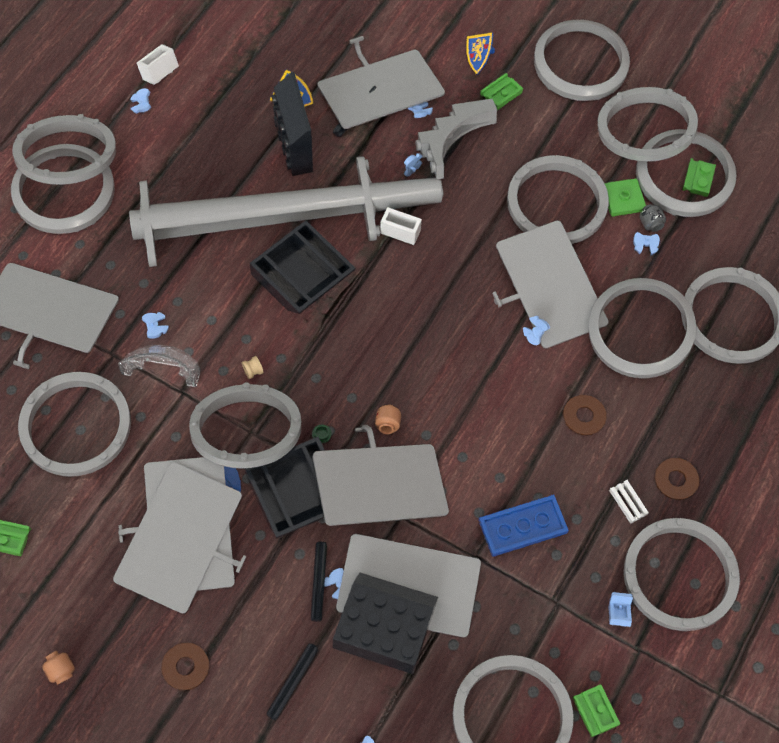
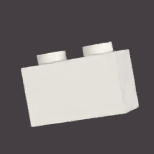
[137,44,179,85]
[380,207,422,245]

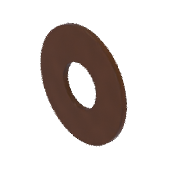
[563,395,607,435]
[655,458,699,500]
[161,643,209,690]

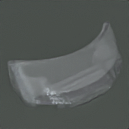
[118,344,201,387]

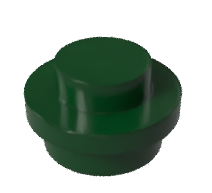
[312,424,332,444]

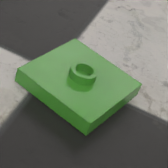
[604,178,646,217]

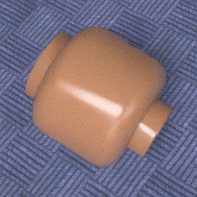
[375,405,401,434]
[42,651,75,685]

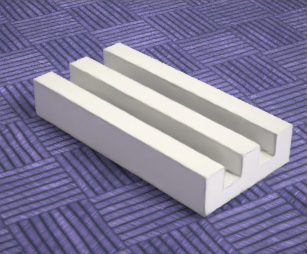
[609,480,649,524]

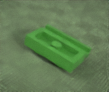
[480,73,523,110]
[683,158,716,197]
[0,520,31,556]
[573,685,620,738]

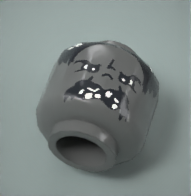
[639,204,666,232]

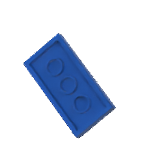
[479,495,569,557]

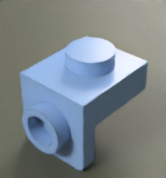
[608,592,632,627]

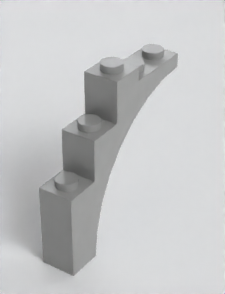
[415,99,497,179]

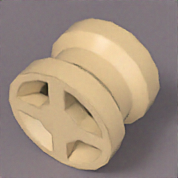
[241,356,264,379]

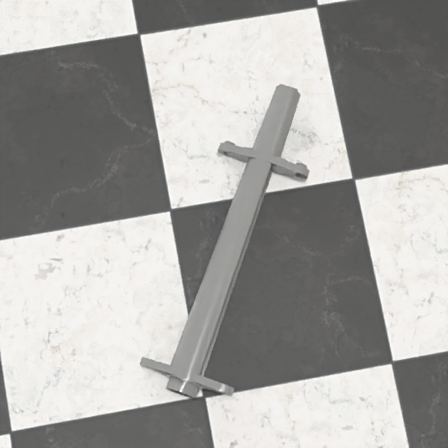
[129,156,443,267]

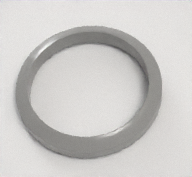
[534,20,630,101]
[598,87,698,161]
[13,114,116,184]
[636,129,736,217]
[11,144,115,234]
[507,155,609,244]
[681,267,779,364]
[589,278,696,378]
[18,372,131,476]
[189,382,301,468]
[624,518,740,631]
[453,655,573,743]

